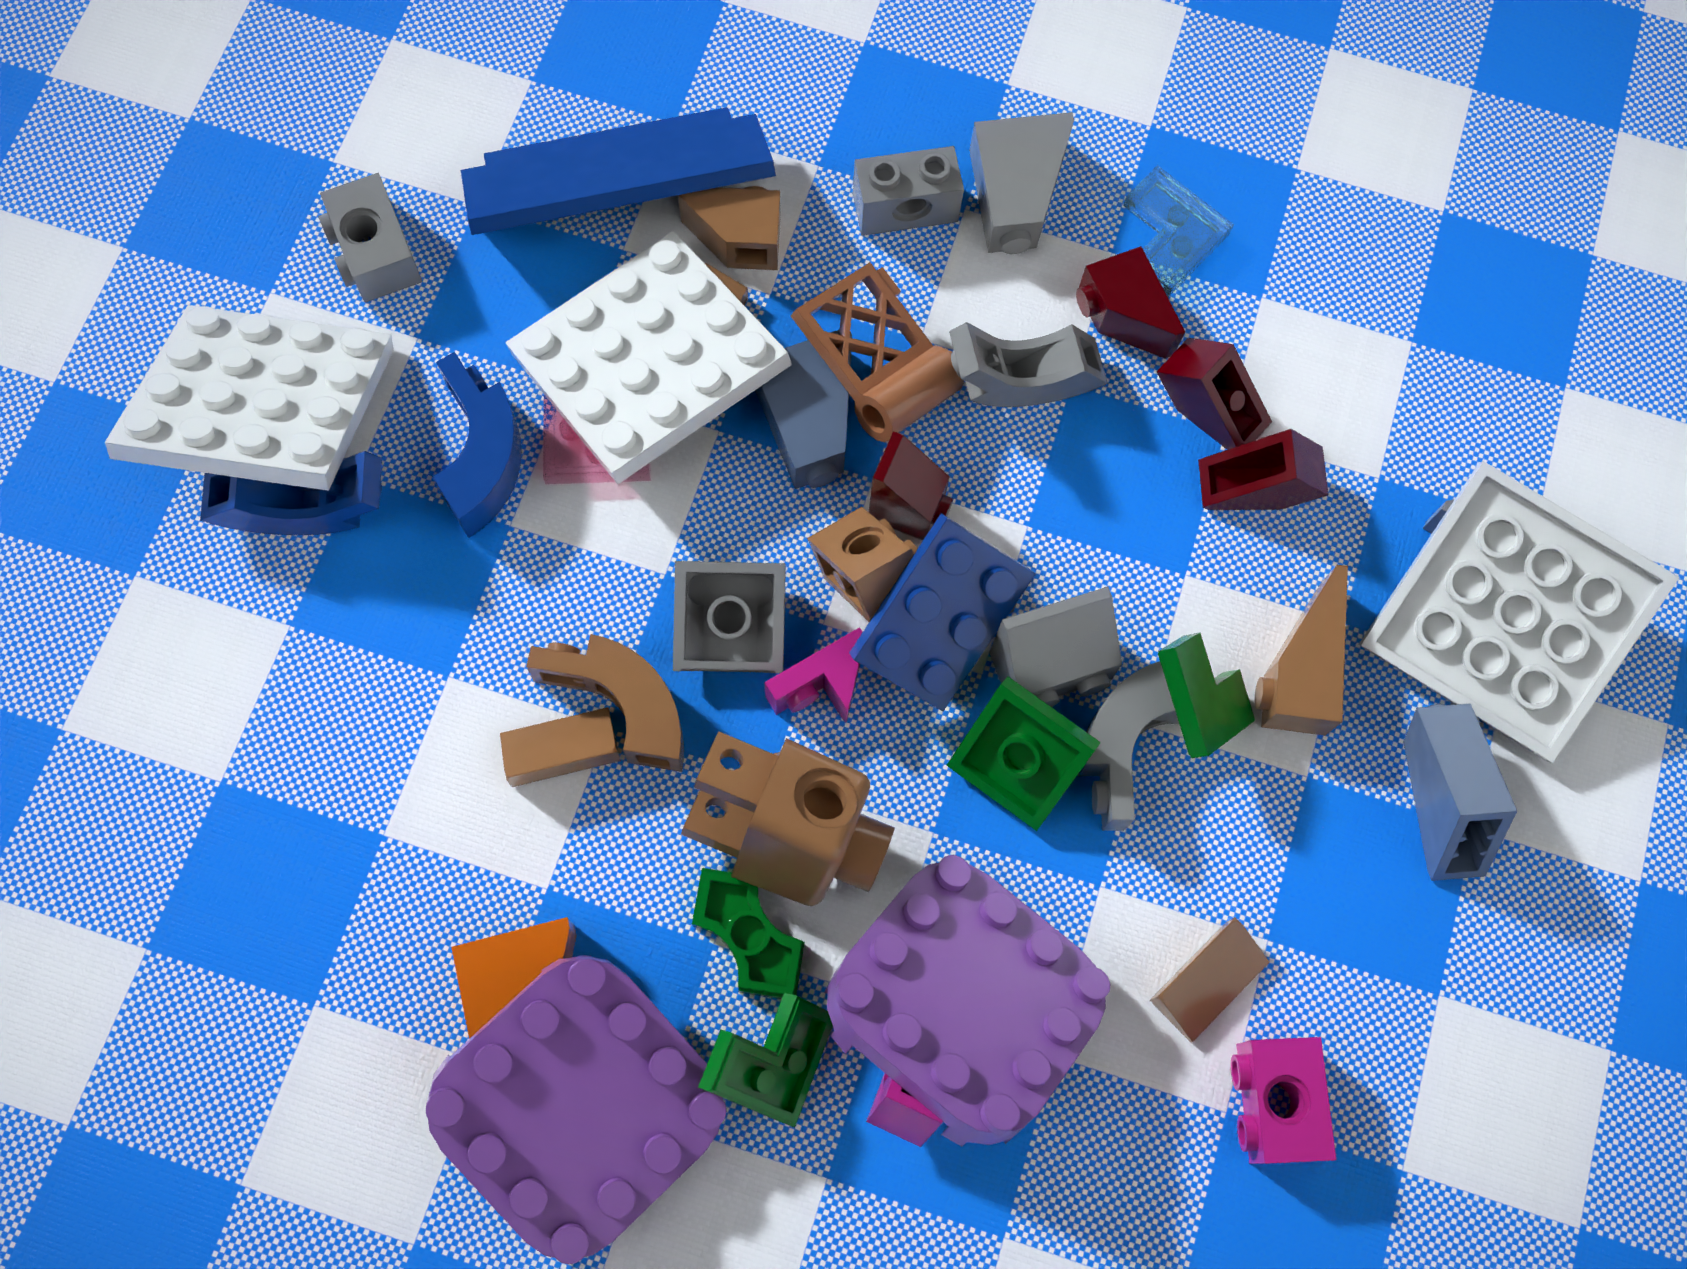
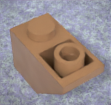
[678,186,780,270]

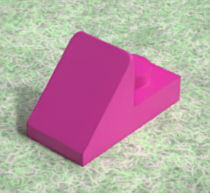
[765,627,862,722]

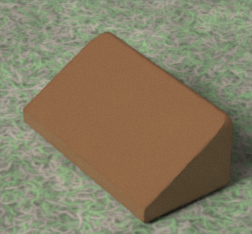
[500,707,621,787]
[1150,917,1269,1043]

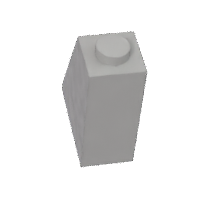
[969,112,1074,254]

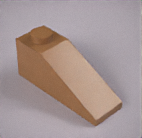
[1254,565,1348,736]

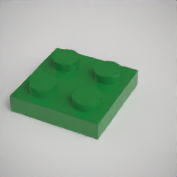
[946,677,1101,831]

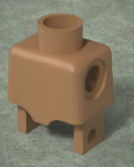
[681,731,895,906]

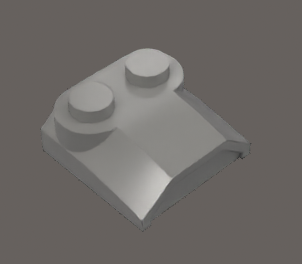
[673,561,786,673]

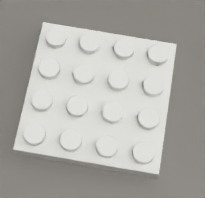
[505,231,792,484]
[105,305,394,491]
[1358,461,1680,763]

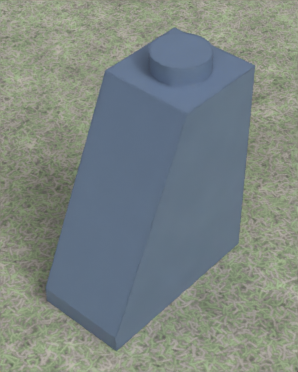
[755,330,852,489]
[1403,704,1517,881]

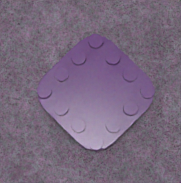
[825,855,1110,1147]
[426,955,726,1264]

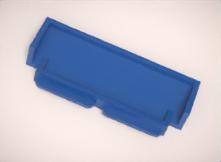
[460,107,776,235]

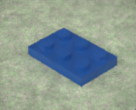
[849,513,1036,712]

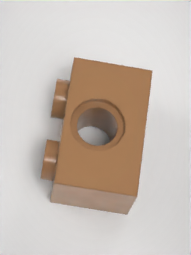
[807,507,918,622]

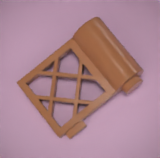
[791,262,964,442]

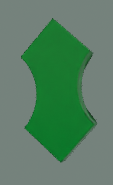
[692,868,805,999]

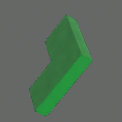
[1158,632,1255,758]
[698,992,833,1128]

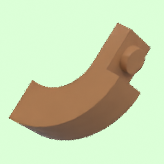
[526,634,684,772]

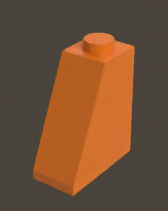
[451,917,577,1039]

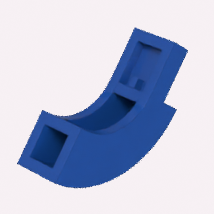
[432,352,522,538]
[200,451,382,535]

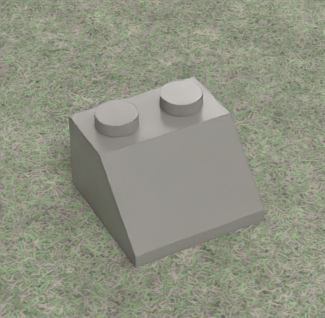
[989,586,1122,707]

